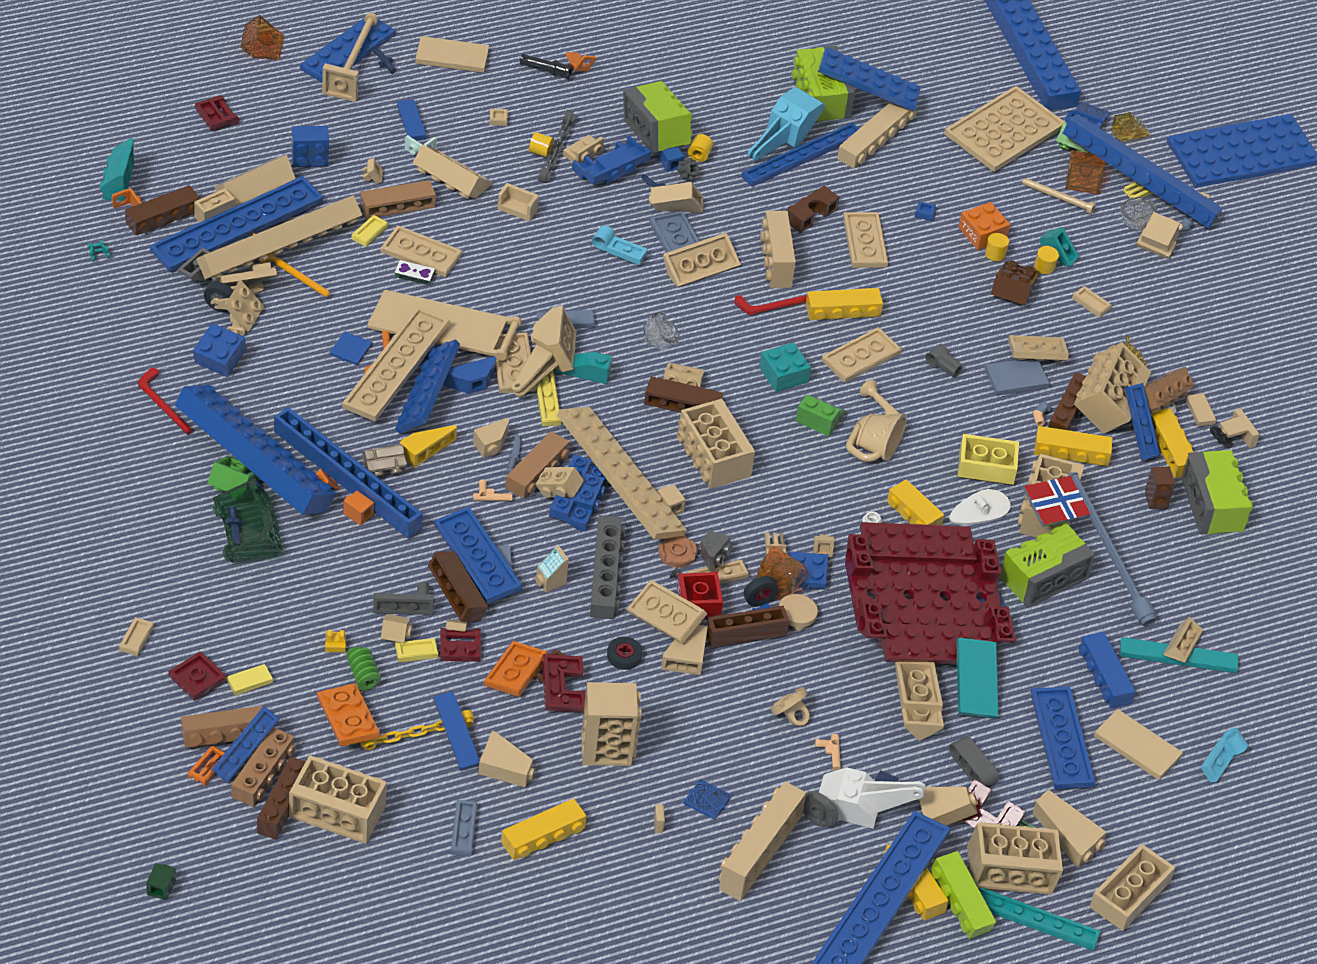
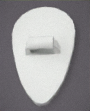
[949,489,1010,525]

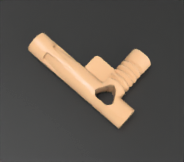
[473,480,512,501]
[815,734,841,771]

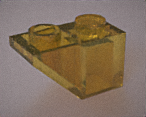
[1111,112,1150,141]

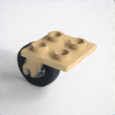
[204,280,264,332]

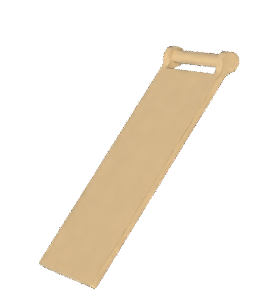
[367,290,522,361]

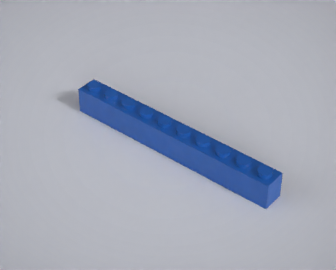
[1062,114,1223,228]
[274,407,423,538]

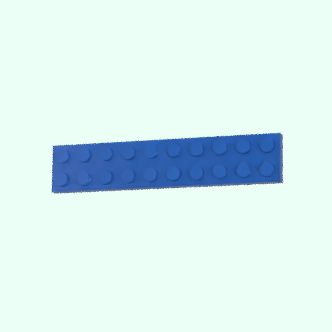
[150,176,323,272]
[812,811,950,964]

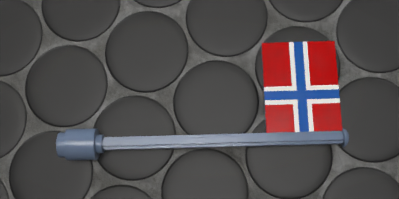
[1022,472,1157,626]

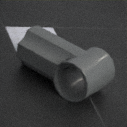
[925,344,964,378]

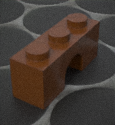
[786,186,840,233]

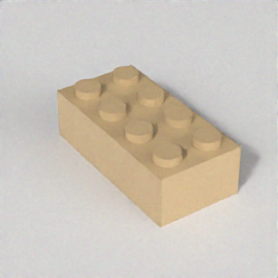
[760,211,796,288]
[1090,844,1175,931]

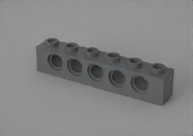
[590,515,625,619]

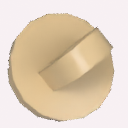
[770,687,809,726]

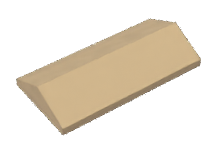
[663,232,741,287]

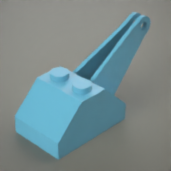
[748,87,826,161]

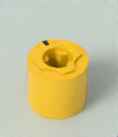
[528,132,554,158]
[688,134,713,162]
[985,233,1009,261]
[1034,246,1059,274]

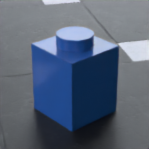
[658,146,684,172]

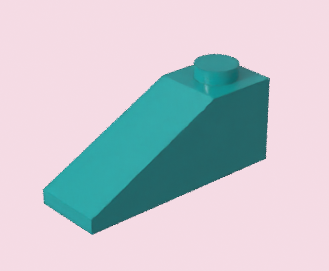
[553,352,612,384]

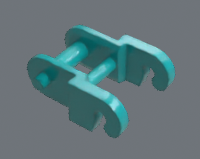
[87,239,110,262]

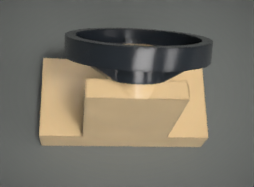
[1210,408,1259,448]

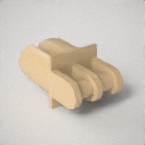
[764,532,787,564]

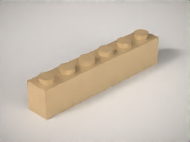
[837,102,917,169]

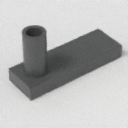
[373,582,434,615]

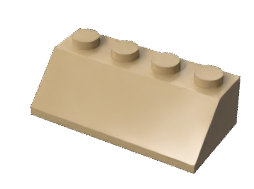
[413,144,493,199]

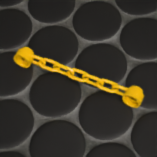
[360,710,474,750]

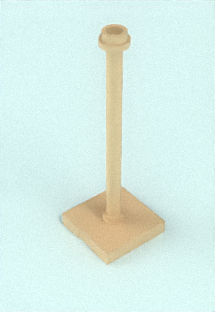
[322,13,377,102]

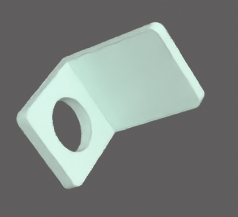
[405,135,437,156]

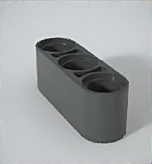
[949,736,999,787]

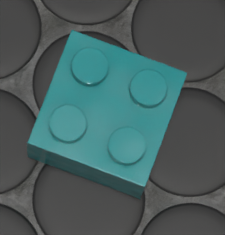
[759,342,811,392]

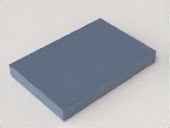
[649,211,699,253]
[985,358,1049,396]

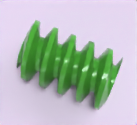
[346,647,381,691]

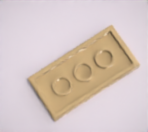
[415,36,489,73]
[843,212,888,268]
[381,225,462,278]
[821,327,902,383]
[495,333,537,393]
[626,580,707,644]
[1094,709,1183,780]

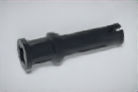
[520,54,573,79]

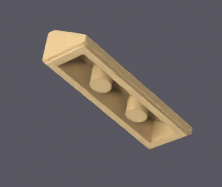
[1163,617,1203,662]

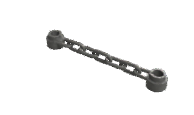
[538,109,576,182]

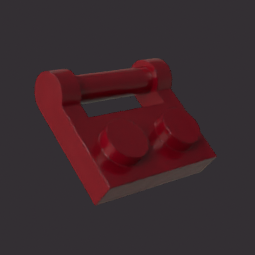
[195,95,240,130]
[440,628,481,662]

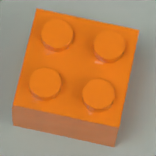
[958,202,1011,250]

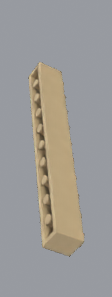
[196,195,362,280]

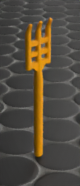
[253,233,330,297]

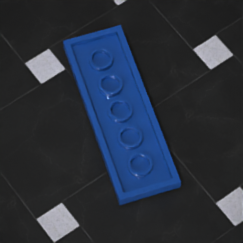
[300,18,396,83]
[818,47,921,111]
[395,339,460,434]
[434,507,522,604]
[1030,686,1095,789]

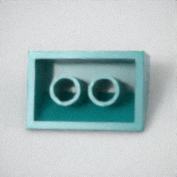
[100,138,135,201]

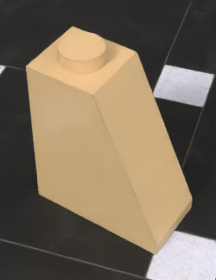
[649,182,703,213]
[661,625,708,675]
[479,731,535,788]
[919,787,978,826]

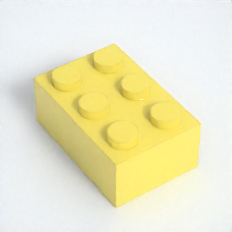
[957,434,1019,485]

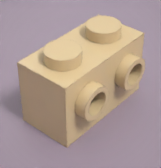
[535,467,584,498]

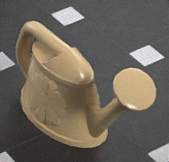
[846,380,907,462]

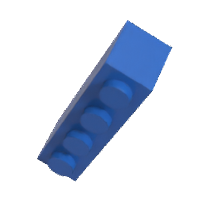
[1079,632,1136,709]

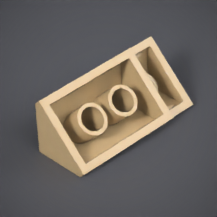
[215,155,296,206]
[895,662,944,741]

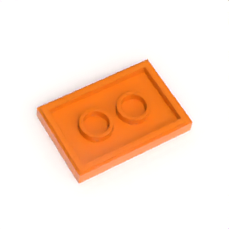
[484,641,548,697]

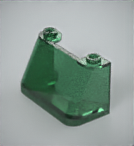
[213,478,284,563]

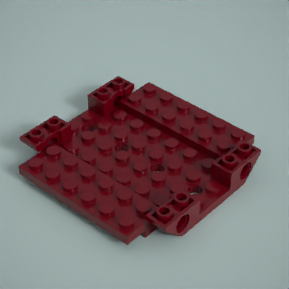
[845,522,1016,664]

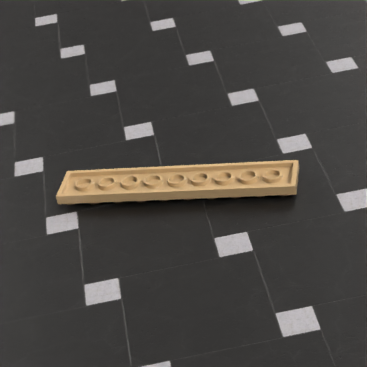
[557,407,687,539]

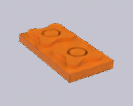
[317,683,380,747]

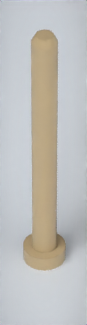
[1022,178,1096,214]

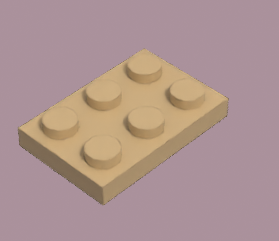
[1008,335,1069,361]

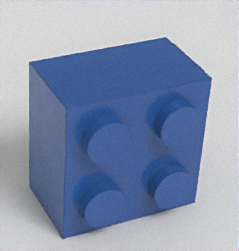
[291,125,329,167]
[193,323,247,377]

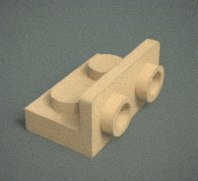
[563,134,604,164]
[664,362,705,387]

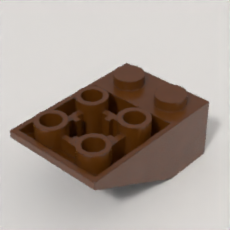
[991,260,1040,305]

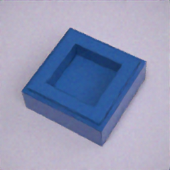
[915,201,936,221]

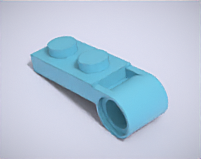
[592,225,648,265]
[1201,728,1248,783]

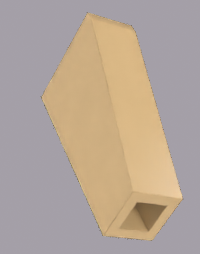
[1033,790,1106,868]

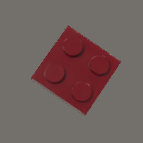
[168,651,226,701]

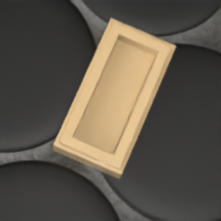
[1072,286,1112,318]
[1185,393,1216,427]
[119,617,154,656]

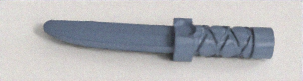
[506,434,521,475]

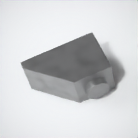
[178,247,211,281]

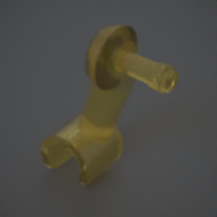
[1125,335,1147,365]

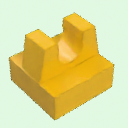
[325,630,346,653]

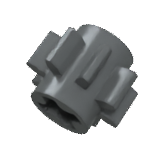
[677,158,699,180]

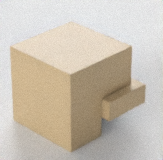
[1136,212,1180,259]

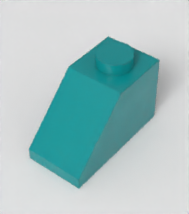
[1038,227,1079,267]

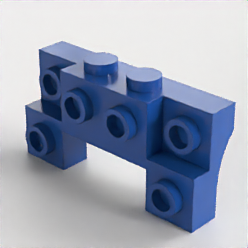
[572,136,651,185]
[549,454,607,531]

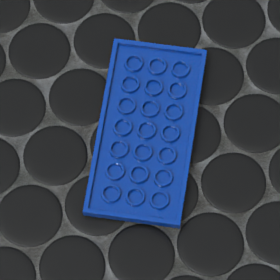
[1167,114,1317,188]

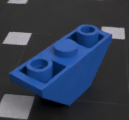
[443,356,497,394]

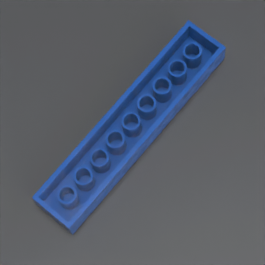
[984,0,1081,111]
[175,384,337,515]

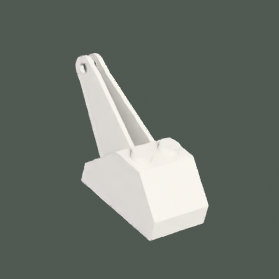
[819,767,926,829]

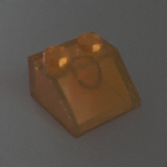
[240,15,284,60]
[1065,150,1105,195]
[755,546,808,601]

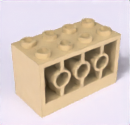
[1074,342,1151,434]
[677,399,755,489]
[1017,454,1084,538]
[581,682,641,766]
[289,755,387,844]
[967,822,1063,895]

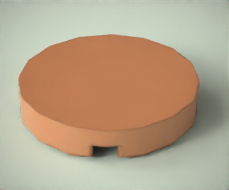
[658,536,697,568]

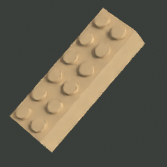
[718,781,806,901]

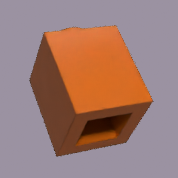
[343,491,374,526]

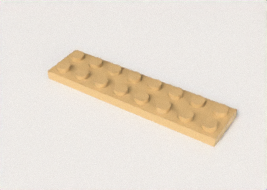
[342,307,450,422]

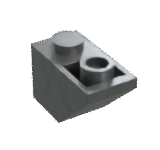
[701,530,732,572]

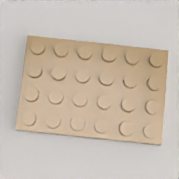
[944,86,1064,172]

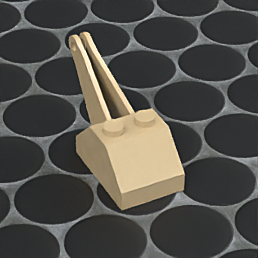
[511,305,577,397]

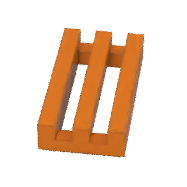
[188,746,225,786]

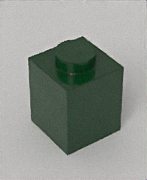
[146,863,176,901]

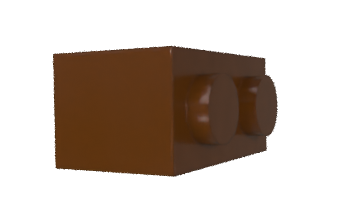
[1145,466,1175,509]

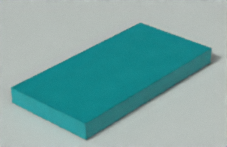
[956,638,998,719]

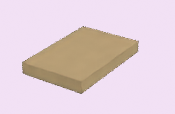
[216,268,277,285]

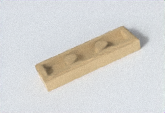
[687,560,749,584]

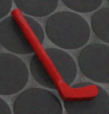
[734,295,807,315]
[138,368,193,435]

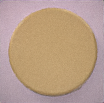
[779,594,818,631]

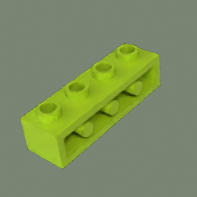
[931,851,996,939]

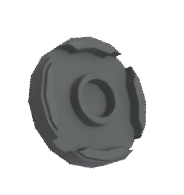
[803,791,838,827]

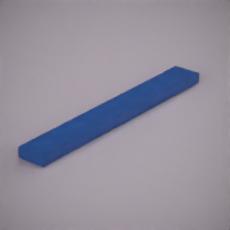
[741,122,859,187]

